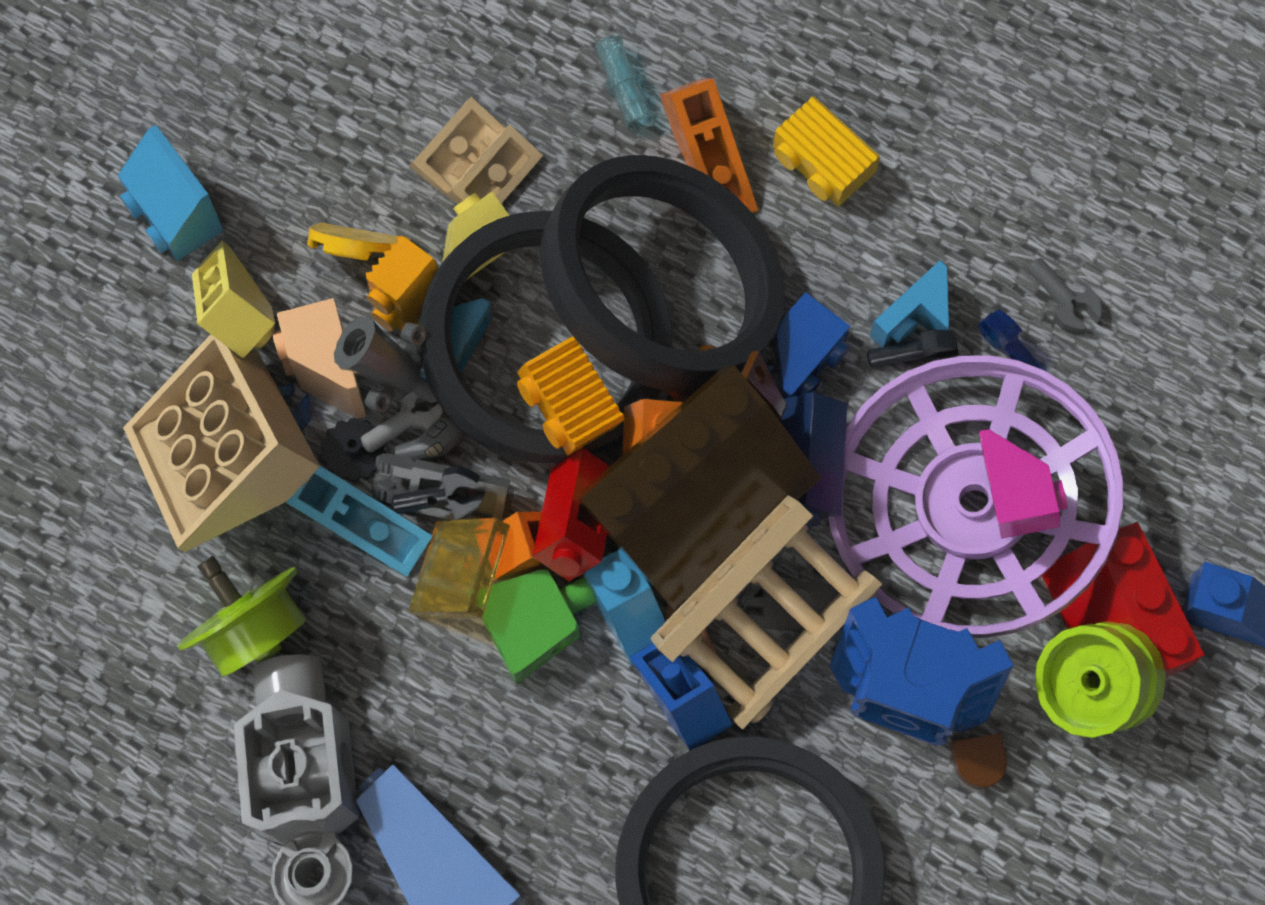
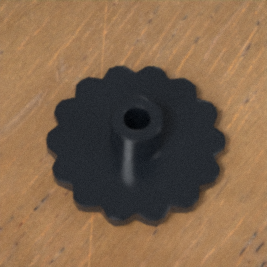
[321,418,386,482]

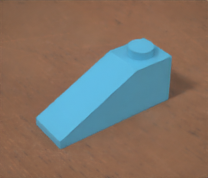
[286,466,433,577]

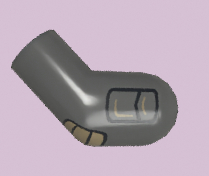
[395,417,465,462]

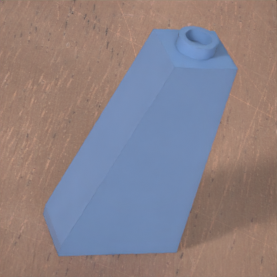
[356,765,522,905]

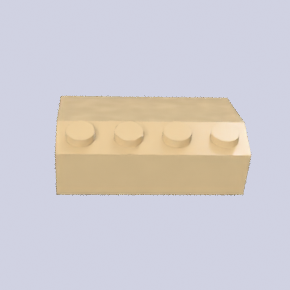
[123,334,320,552]

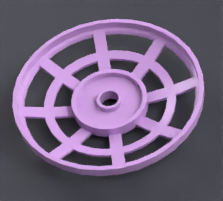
[828,356,1123,638]

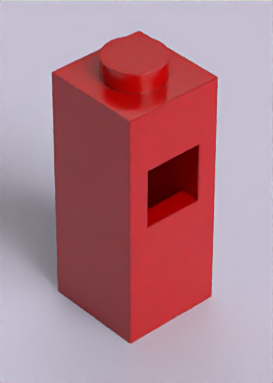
[532,447,610,581]

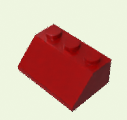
[1042,521,1204,677]

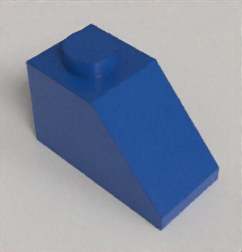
[1182,561,1265,647]
[630,643,733,751]

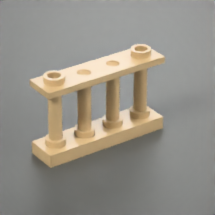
[650,495,882,729]

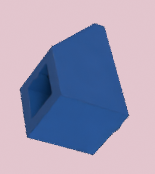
[773,292,850,399]

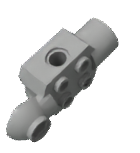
[233,655,359,905]

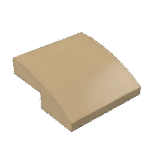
[409,97,544,204]

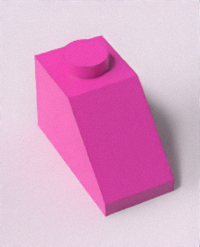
[979,429,1068,539]

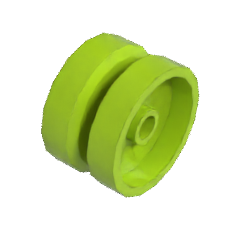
[1035,621,1166,738]

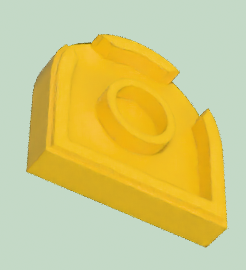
[307,222,411,260]

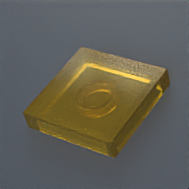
[408,518,510,619]

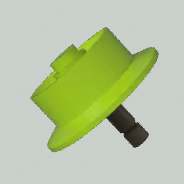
[177,555,306,676]

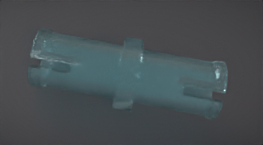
[594,35,654,130]

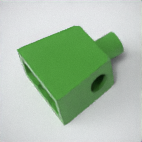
[471,569,597,684]

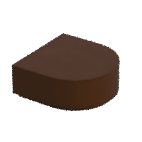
[950,733,1007,789]

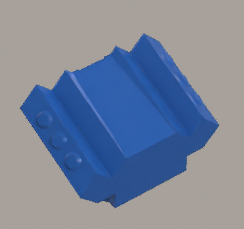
[829,597,1014,746]

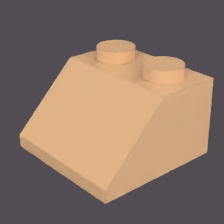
[272,298,367,419]

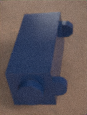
[780,392,848,527]

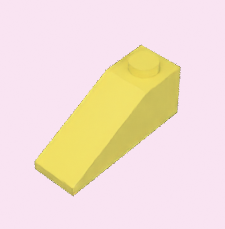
[192,240,275,359]

